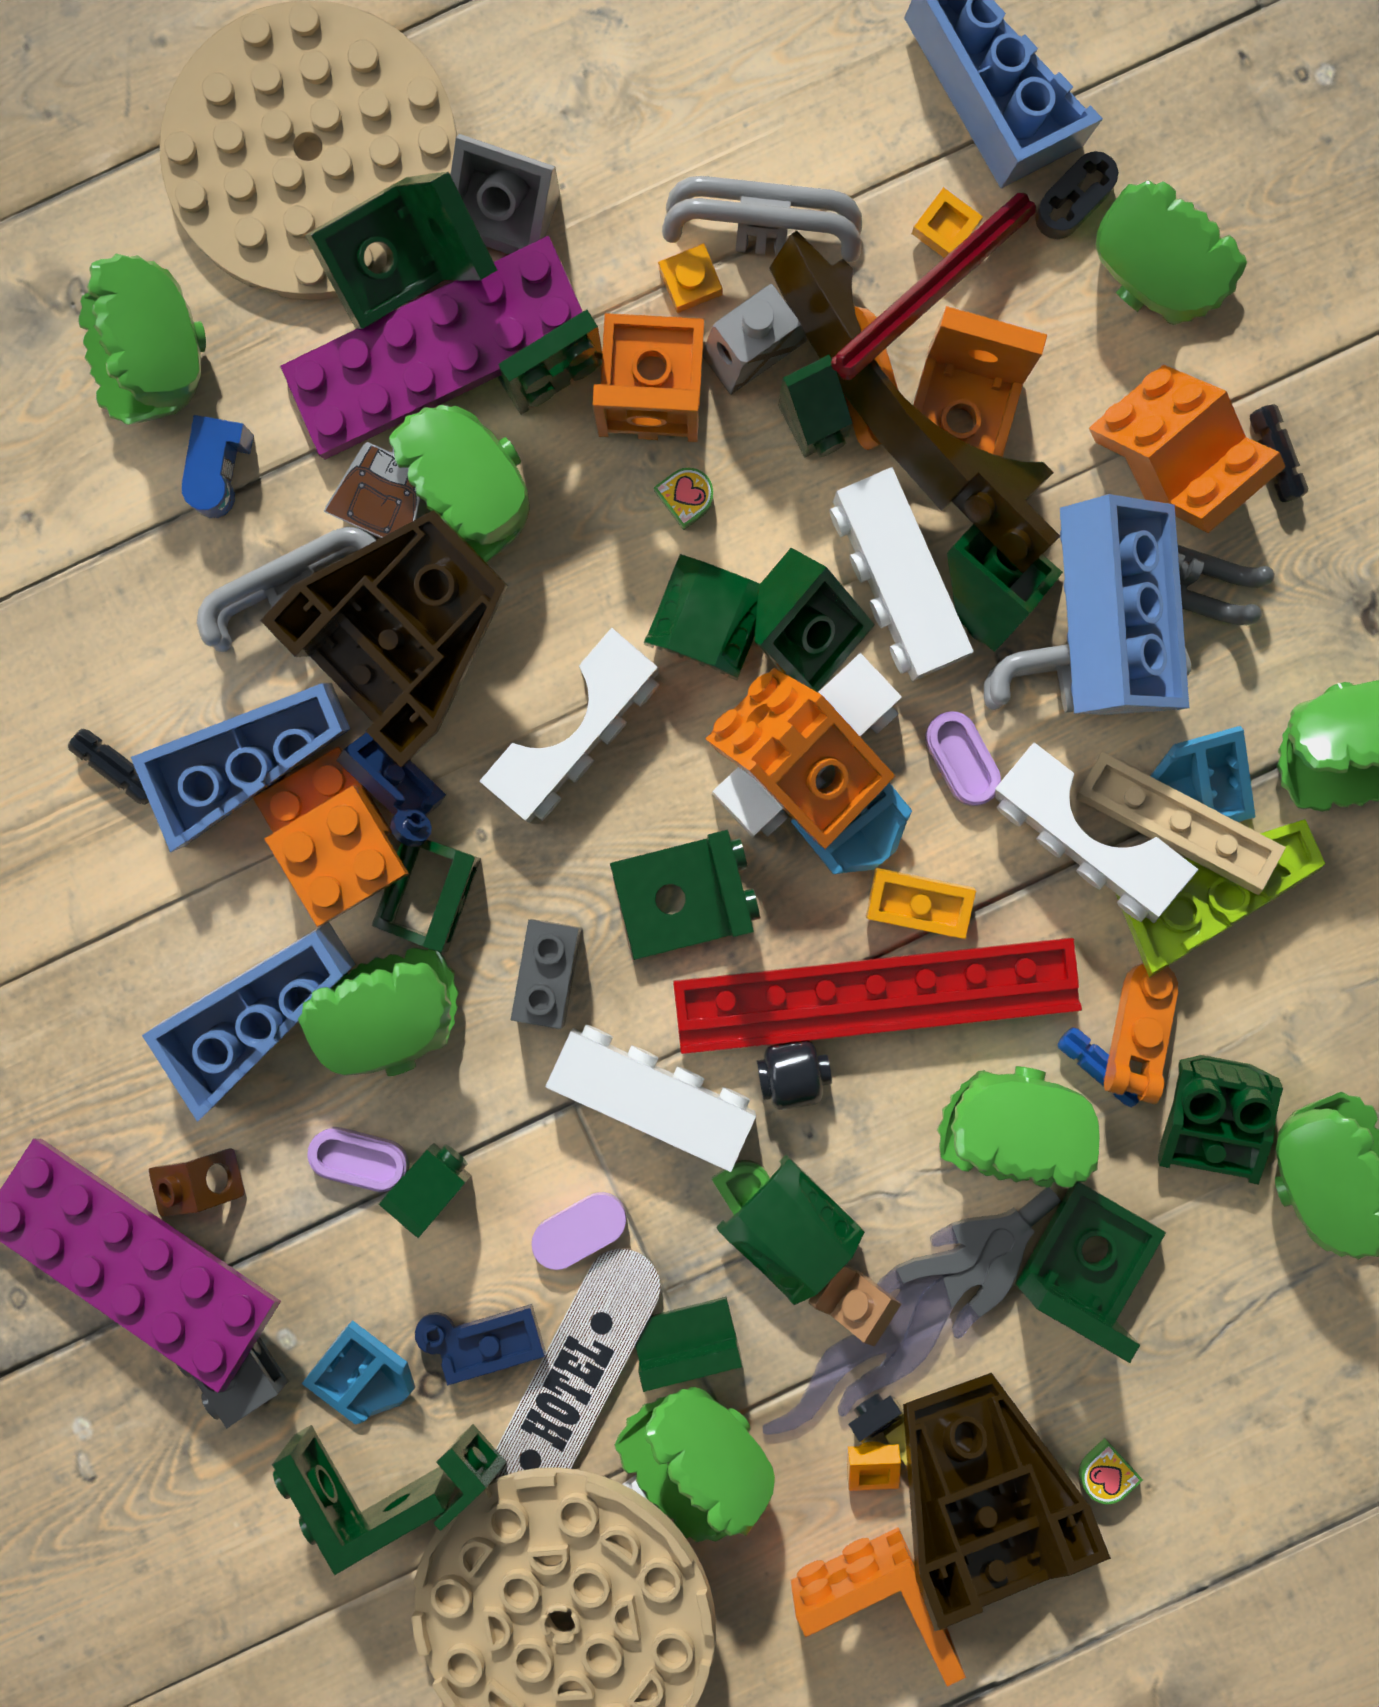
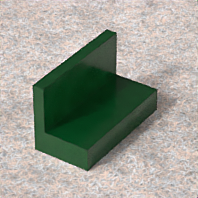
[635,1296,743,1392]
[433,1424,506,1531]

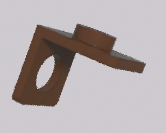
[149,1148,245,1217]

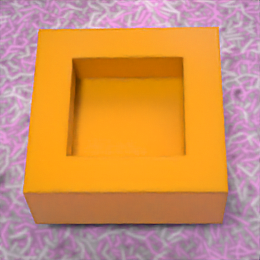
[911,187,983,258]
[658,243,723,313]
[847,1441,901,1491]

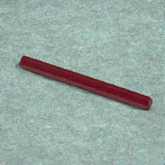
[831,193,1036,380]

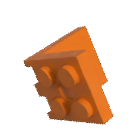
[913,306,1047,457]
[593,313,704,442]
[705,668,895,849]
[791,1527,966,1687]

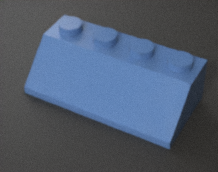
[1060,494,1190,715]

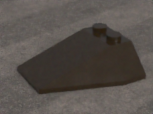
[260,510,508,768]
[903,1373,1111,1631]

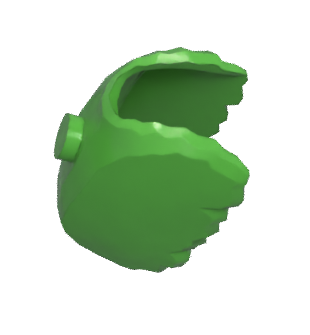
[1096,180,1247,325]
[78,253,206,425]
[389,405,530,562]
[1277,680,1379,812]
[298,947,459,1076]
[937,1066,1100,1188]
[1275,1092,1379,1260]
[614,1387,775,1543]

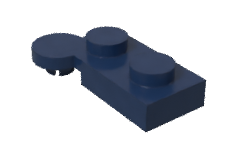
[336,732,446,847]
[415,1304,546,1386]

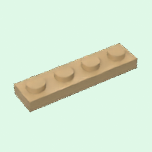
[1076,751,1286,895]

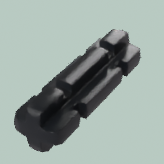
[1249,404,1308,502]
[68,729,149,805]

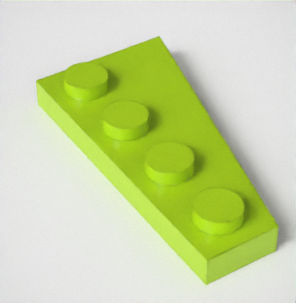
[1115,819,1325,978]

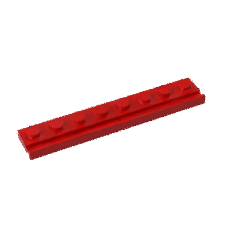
[673,938,1082,1054]

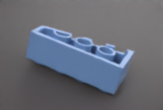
[904,0,1103,188]
[131,683,350,852]
[142,922,355,1122]

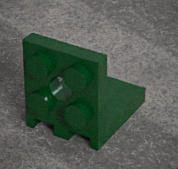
[305,171,497,329]
[497,309,603,415]
[610,829,761,960]
[1015,1182,1166,1363]
[272,1425,455,1575]

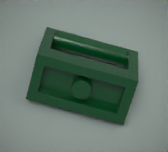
[372,839,481,953]

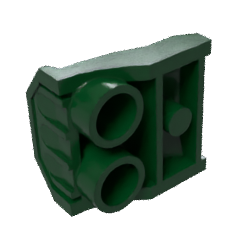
[644,554,759,681]
[1158,1055,1283,1185]
[716,1155,865,1305]

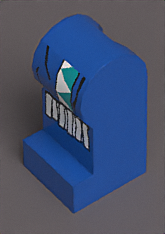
[182,415,254,518]

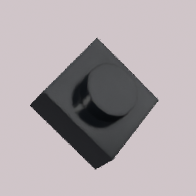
[848,1393,904,1443]

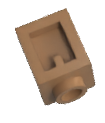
[809,1265,901,1347]

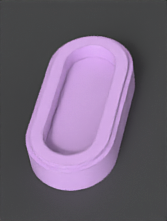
[925,711,1001,806]
[308,1127,409,1192]
[531,1192,626,1270]

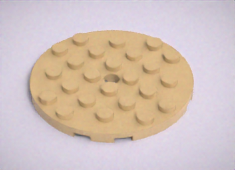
[160,0,457,300]
[412,1467,716,1707]

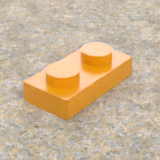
[866,868,976,939]

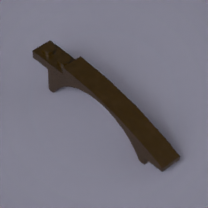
[769,230,1060,574]

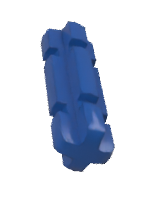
[1057,1027,1140,1107]

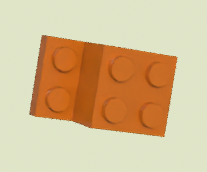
[1089,364,1285,533]
[253,747,409,927]

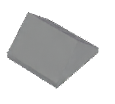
[450,134,560,254]

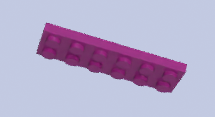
[280,235,583,460]
[0,1138,281,1393]

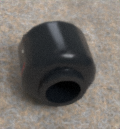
[757,1040,832,1110]

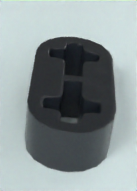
[1035,151,1119,240]

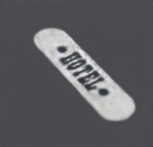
[492,1249,660,1481]

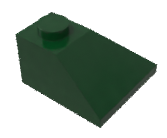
[947,524,1063,652]
[755,548,875,692]

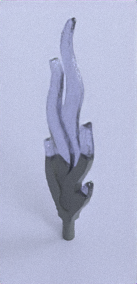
[762,1187,1062,1435]

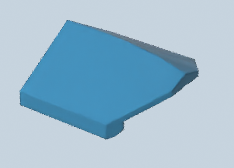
[1150,726,1256,822]
[790,782,912,874]
[302,1320,415,1425]

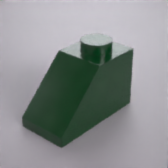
[778,355,853,458]
[379,1143,471,1238]

